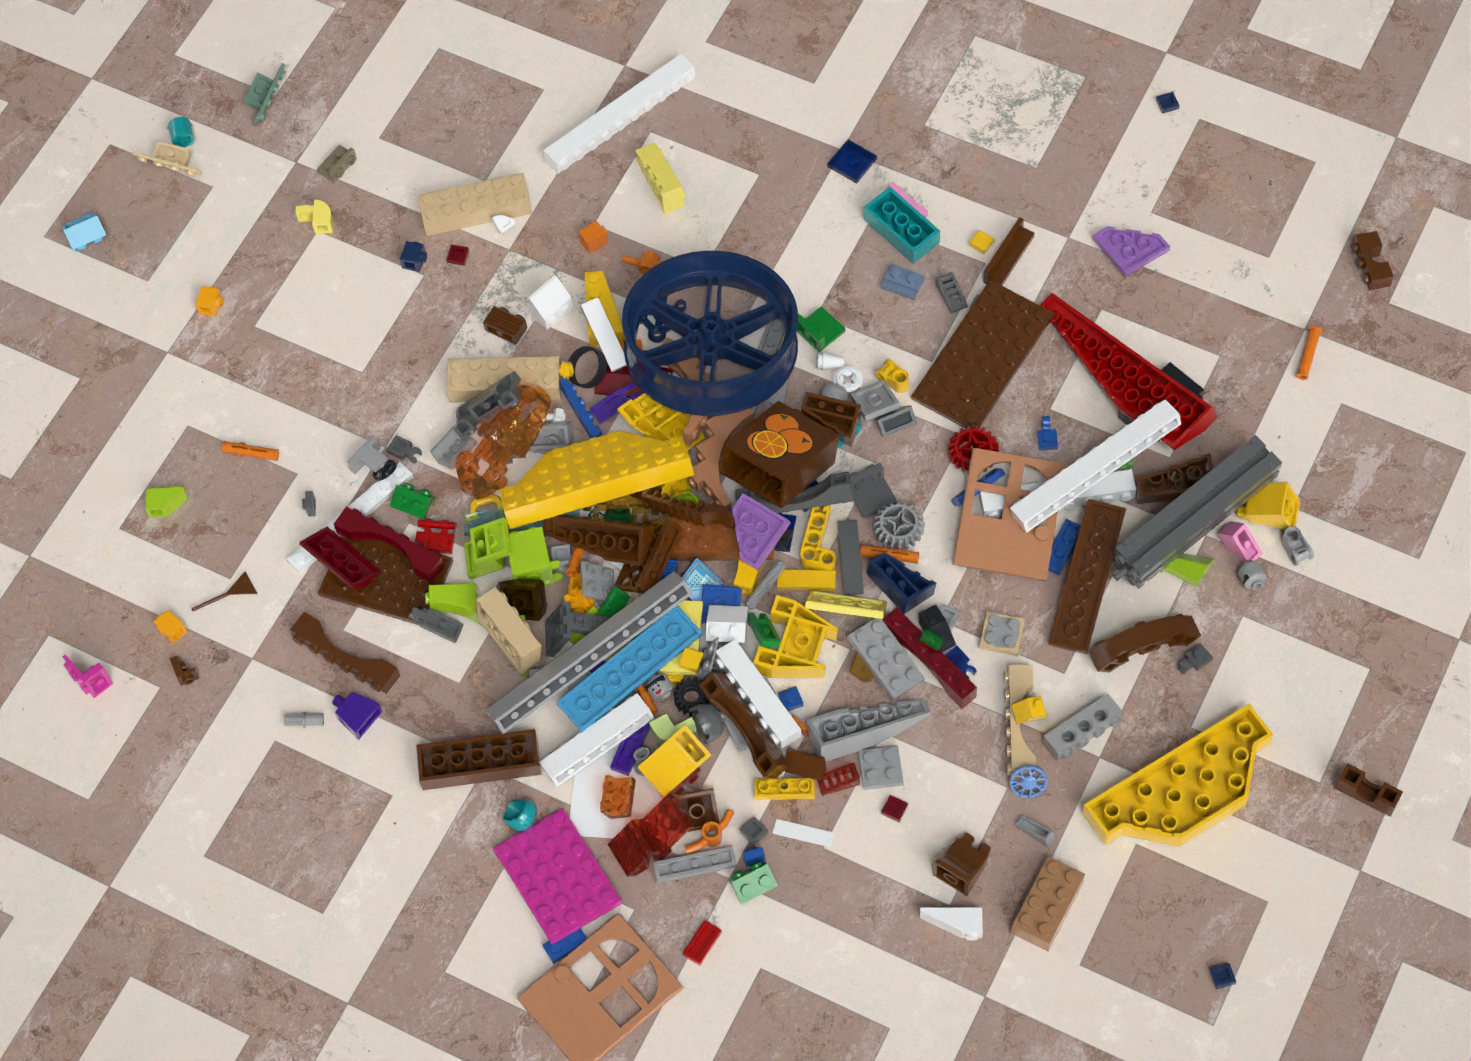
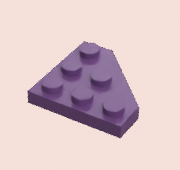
[1093,226,1170,277]
[732,493,791,571]

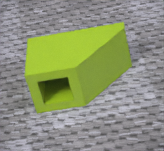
[145,485,188,518]

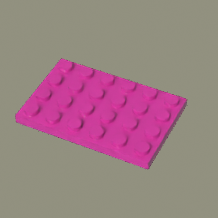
[493,808,623,945]

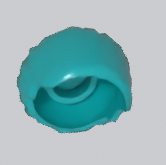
[502,799,537,832]

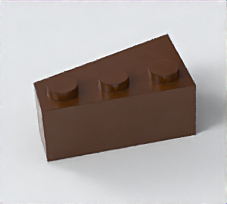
[801,392,862,447]

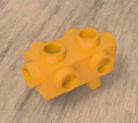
[564,571,595,614]

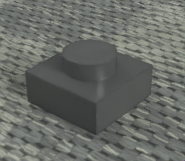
[302,491,316,517]
[739,817,768,846]

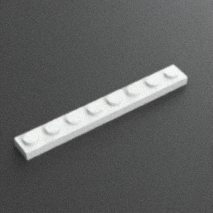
[287,462,413,574]

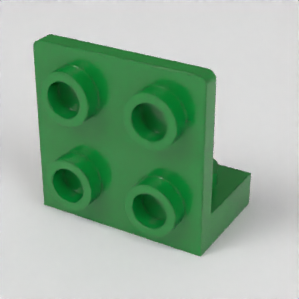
[796,307,846,353]

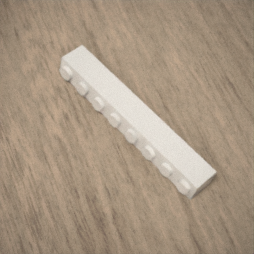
[980,469,1136,519]

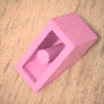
[1218,521,1263,562]

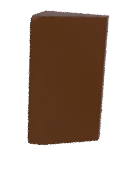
[785,748,827,781]

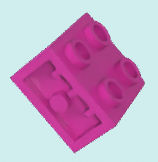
[62,654,113,698]

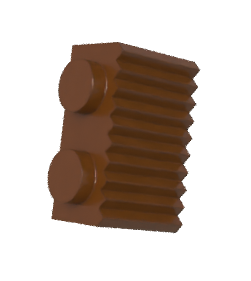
[483,306,527,345]

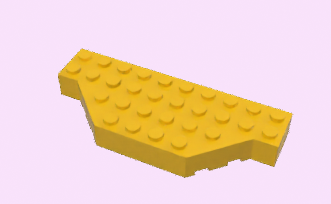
[499,431,694,529]
[1082,703,1274,847]

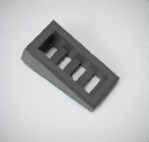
[936,272,968,314]

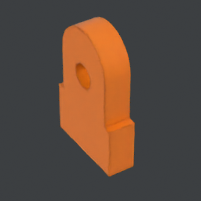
[791,715,809,738]

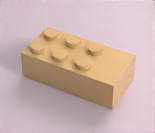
[476,587,541,674]

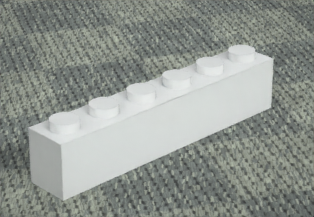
[715,639,801,749]
[540,693,654,787]

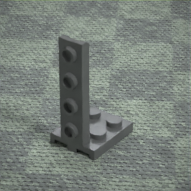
[545,602,642,657]

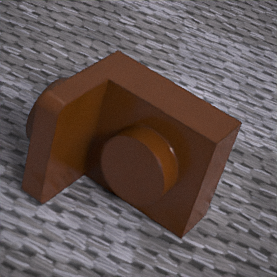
[170,656,199,686]

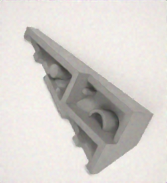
[477,421,574,455]

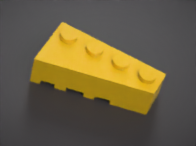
[585,271,625,346]

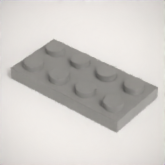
[847,618,925,701]

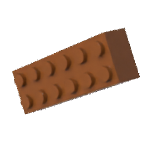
[658,516,775,561]

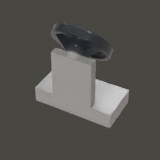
[347,435,397,481]

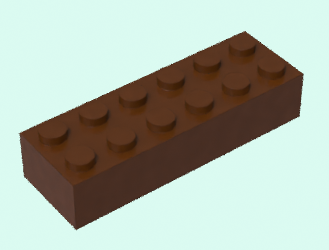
[416,729,541,790]

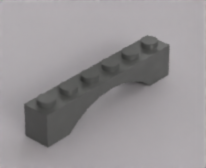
[735,472,853,513]

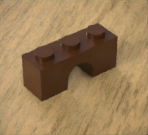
[1352,231,1394,291]
[1335,763,1403,817]

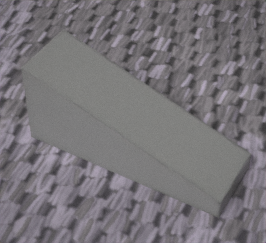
[1015,815,1056,849]

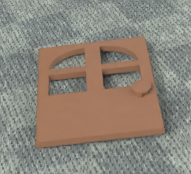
[952,448,1066,582]
[517,914,684,1061]

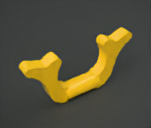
[465,495,505,525]

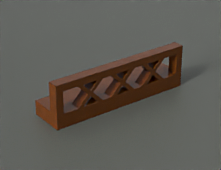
[983,217,1035,286]

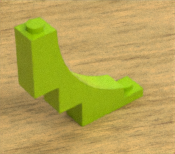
[425,583,529,677]

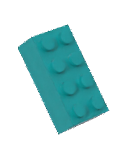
[863,187,940,264]

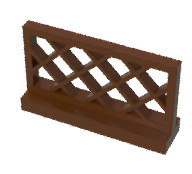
[614,519,683,594]

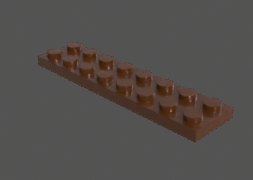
[1049,499,1126,655]

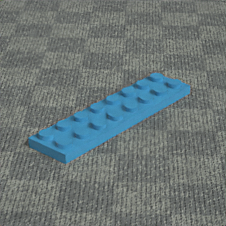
[556,605,703,733]

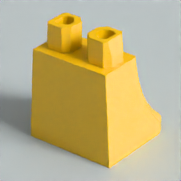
[1237,482,1300,530]

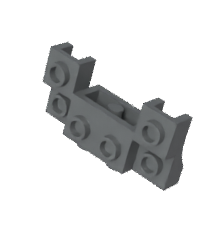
[454,371,522,438]

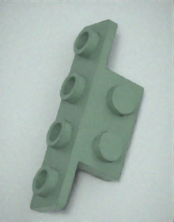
[243,63,286,126]

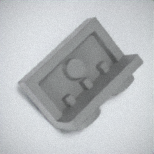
[430,426,476,469]

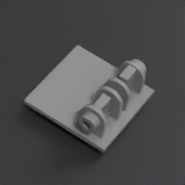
[580,561,614,607]
[695,637,720,682]

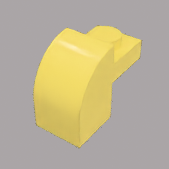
[295,200,334,234]

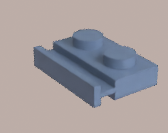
[881,264,925,300]

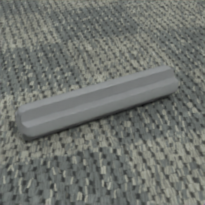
[745,560,786,610]

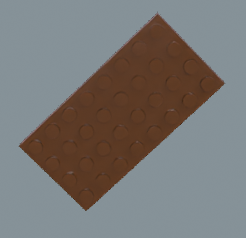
[911,280,1054,429]

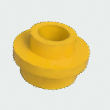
[559,361,574,379]

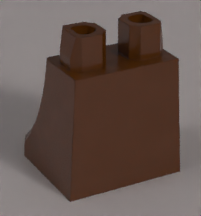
[933,832,991,896]

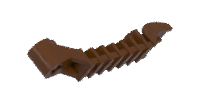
[629,488,736,529]

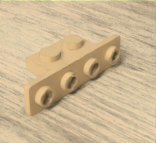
[132,140,203,176]

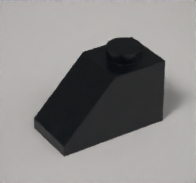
[919,604,956,652]

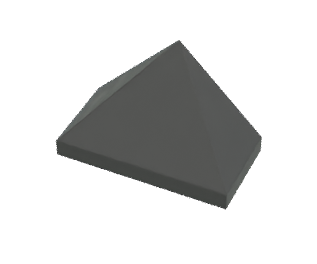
[876,405,917,437]

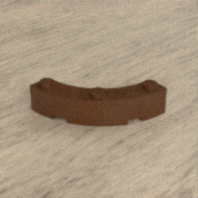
[1089,614,1201,673]

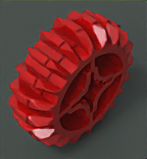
[948,425,999,473]

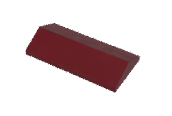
[594,361,674,398]
[299,527,380,590]

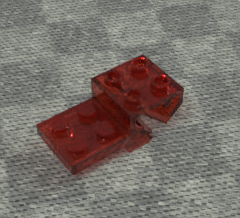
[607,794,693,877]

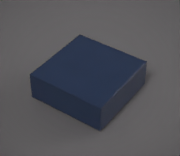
[1156,92,1180,114]
[1209,963,1236,990]

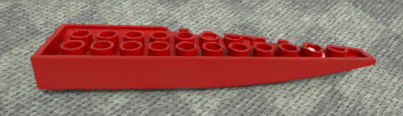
[1040,293,1218,450]

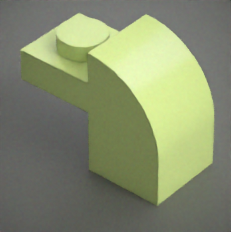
[649,713,696,745]

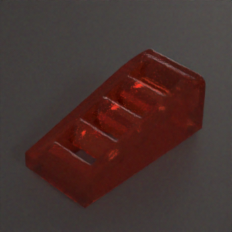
[817,762,860,796]

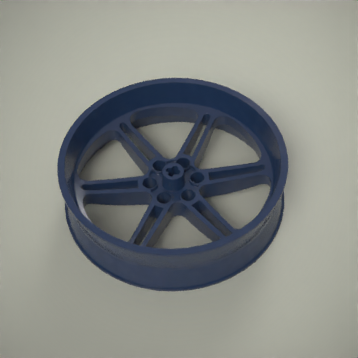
[622,250,798,416]

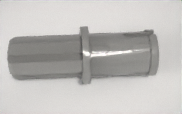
[284,712,324,728]

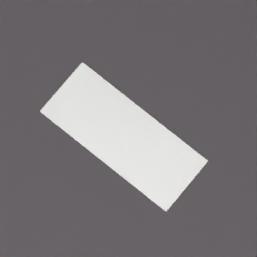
[569,713,631,839]

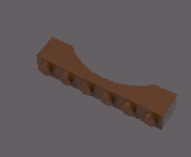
[290,612,400,694]
[699,673,790,778]

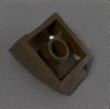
[496,579,547,621]

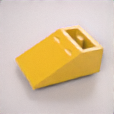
[637,725,711,798]

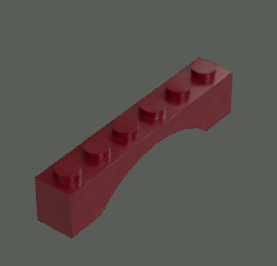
[334,506,444,583]
[882,608,977,709]

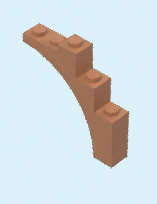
[662,337,714,446]
[686,409,754,510]

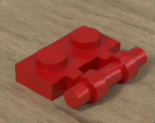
[415,518,456,554]

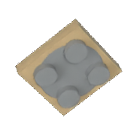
[979,611,1025,656]

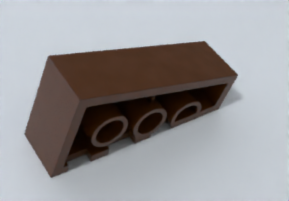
[1135,453,1213,504]

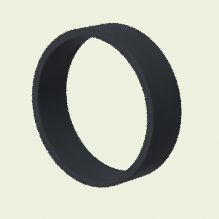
[568,346,607,389]

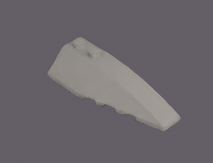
[805,699,931,761]

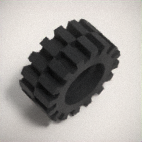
[673,677,709,716]

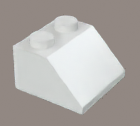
[528,275,573,330]
[706,605,748,646]

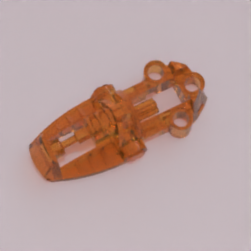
[456,384,551,499]

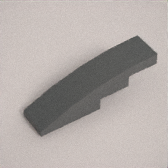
[838,520,864,595]

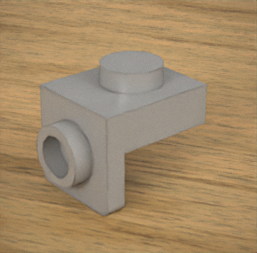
[551,544,572,572]

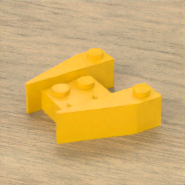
[753,595,838,678]

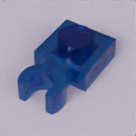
[945,646,977,679]

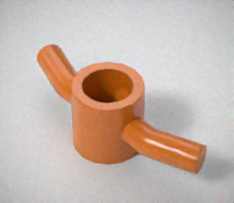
[621,251,663,275]
[685,809,734,854]

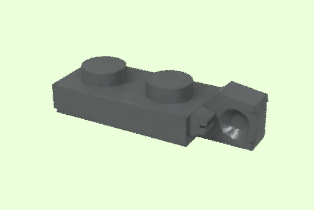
[408,607,464,643]

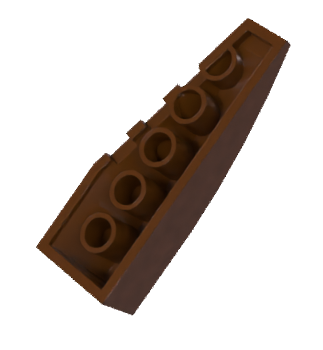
[543,515,654,566]

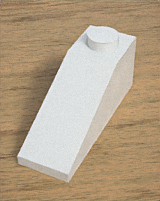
[920,907,983,941]

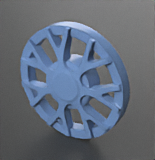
[1009,765,1048,798]

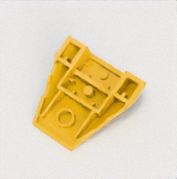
[617,372,705,451]

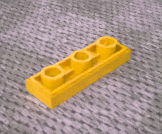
[754,778,815,800]

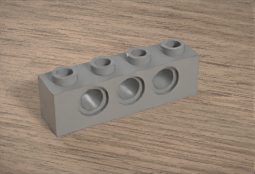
[1043,694,1123,761]

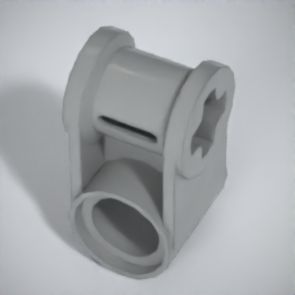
[1281,526,1314,566]

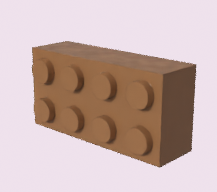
[1011,856,1085,952]

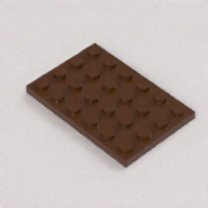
[318,536,454,625]

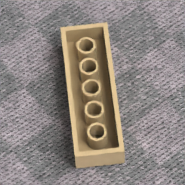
[418,173,532,236]
[447,356,561,402]

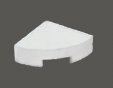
[491,215,516,233]

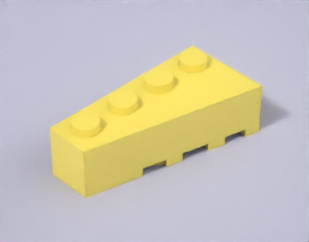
[635,143,686,214]

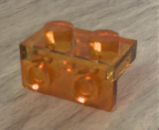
[600,775,636,819]

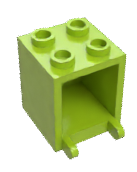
[508,527,563,586]

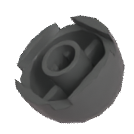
[689,703,726,744]

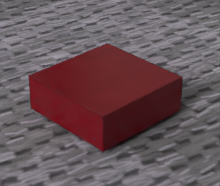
[446,245,469,266]
[881,795,908,823]

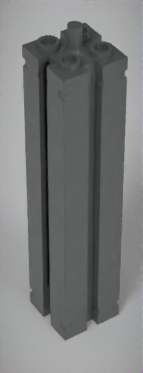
[1113,435,1282,589]

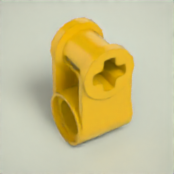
[874,359,909,393]

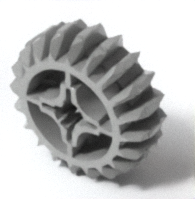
[873,501,925,550]

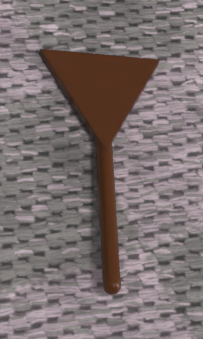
[191,571,257,611]

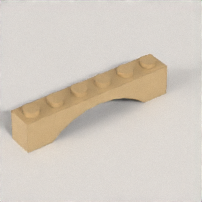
[1004,665,1036,783]

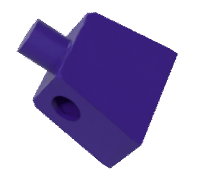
[332,692,382,740]

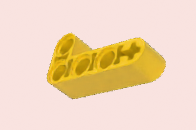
[800,505,836,571]

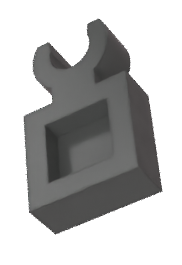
[386,435,422,463]

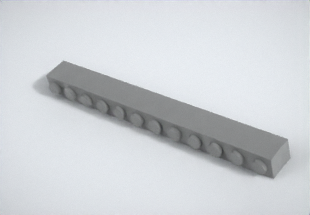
[485,571,692,734]

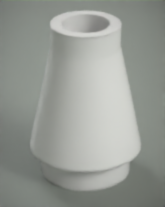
[816,352,844,370]

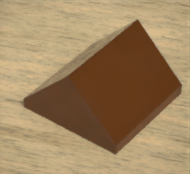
[674,788,719,833]

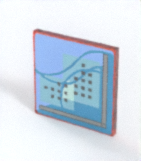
[681,557,724,601]

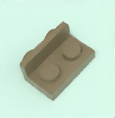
[317,145,357,183]

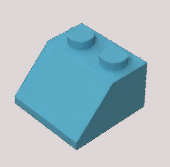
[61,211,106,251]

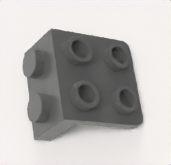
[850,463,896,518]

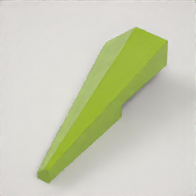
[1116,542,1214,587]

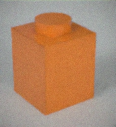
[578,221,608,254]

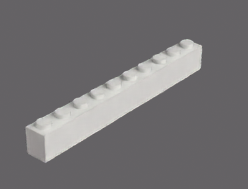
[543,54,695,174]
[1010,400,1181,533]

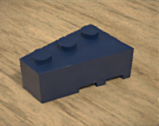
[867,552,937,614]

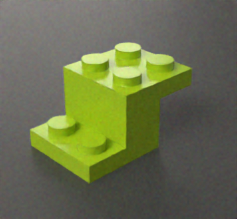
[464,517,511,580]

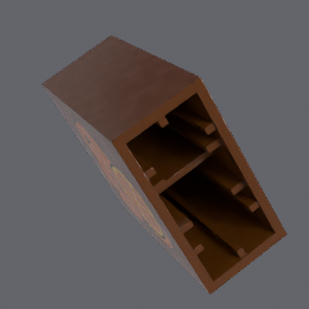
[720,401,840,509]

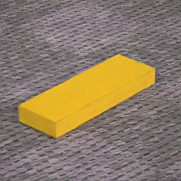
[777,570,836,591]

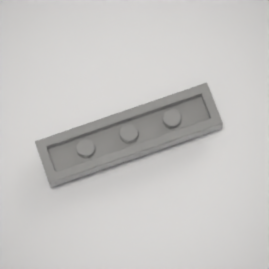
[653,846,737,884]

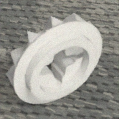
[833,366,863,392]

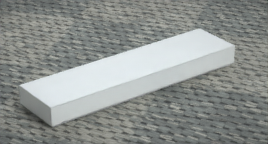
[581,298,627,372]

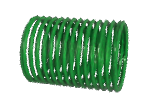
[920,628,944,651]

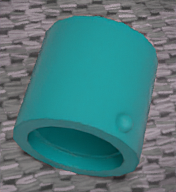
[167,117,195,147]

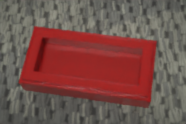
[682,920,722,966]

